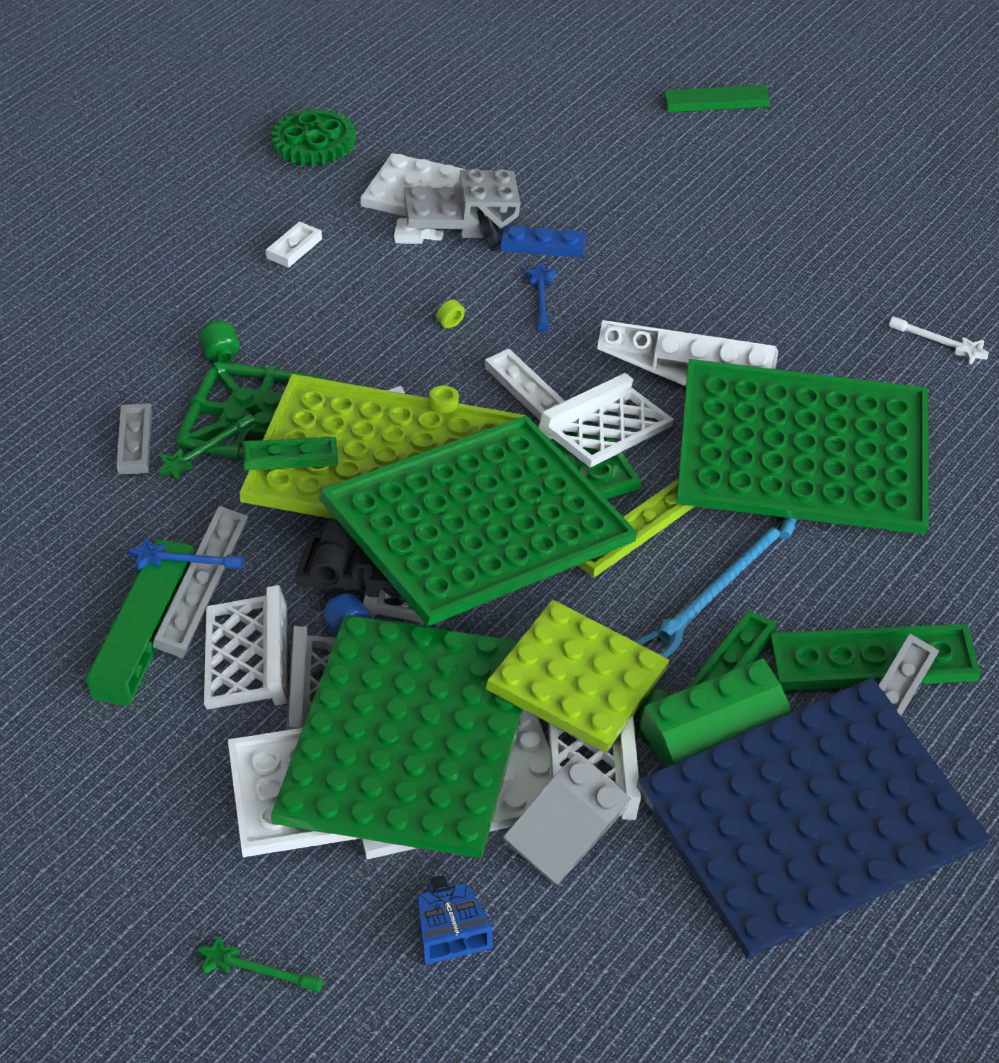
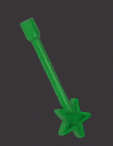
[158,413,256,482]
[197,936,323,993]

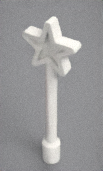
[889,316,989,364]

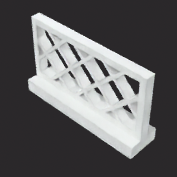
[539,373,674,467]
[204,585,288,710]
[548,717,641,820]

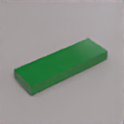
[243,437,338,470]

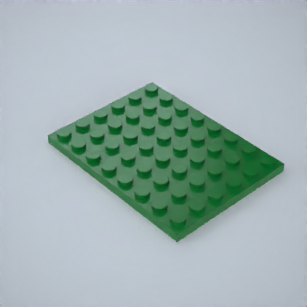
[676,359,929,535]
[319,415,638,626]
[271,615,524,859]

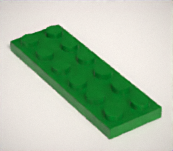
[770,624,980,691]

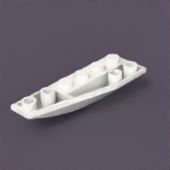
[597,320,779,387]

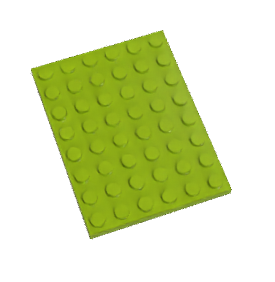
[240,374,525,519]

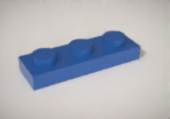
[501,226,586,258]

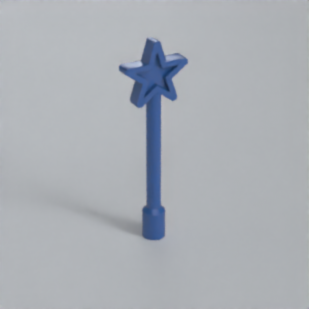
[525,263,556,332]
[129,538,244,569]

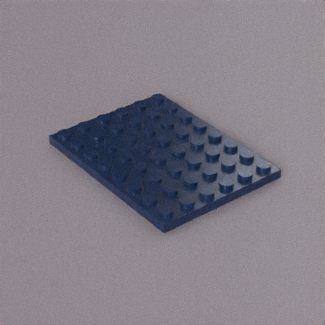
[636,677,991,959]

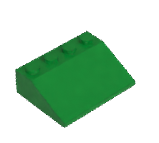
[640,658,792,768]

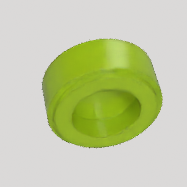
[436,300,465,328]
[429,385,459,413]

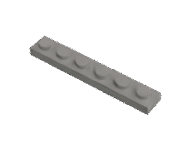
[152,506,248,658]

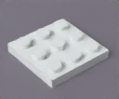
[361,153,465,216]

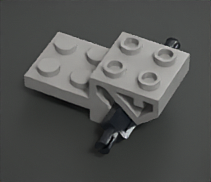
[404,169,520,251]

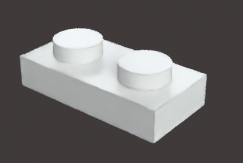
[266,221,322,268]

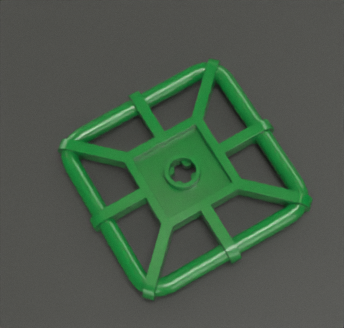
[175,361,329,461]

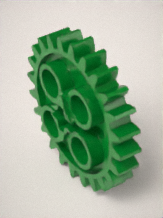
[271,107,356,167]

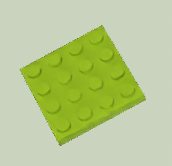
[486,600,670,753]

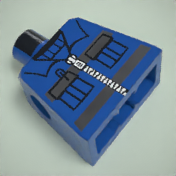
[418,876,493,965]

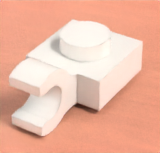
[394,218,444,244]

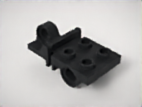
[295,520,402,598]

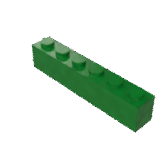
[85,539,194,706]

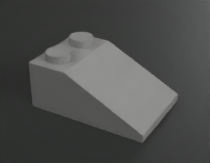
[503,751,632,886]

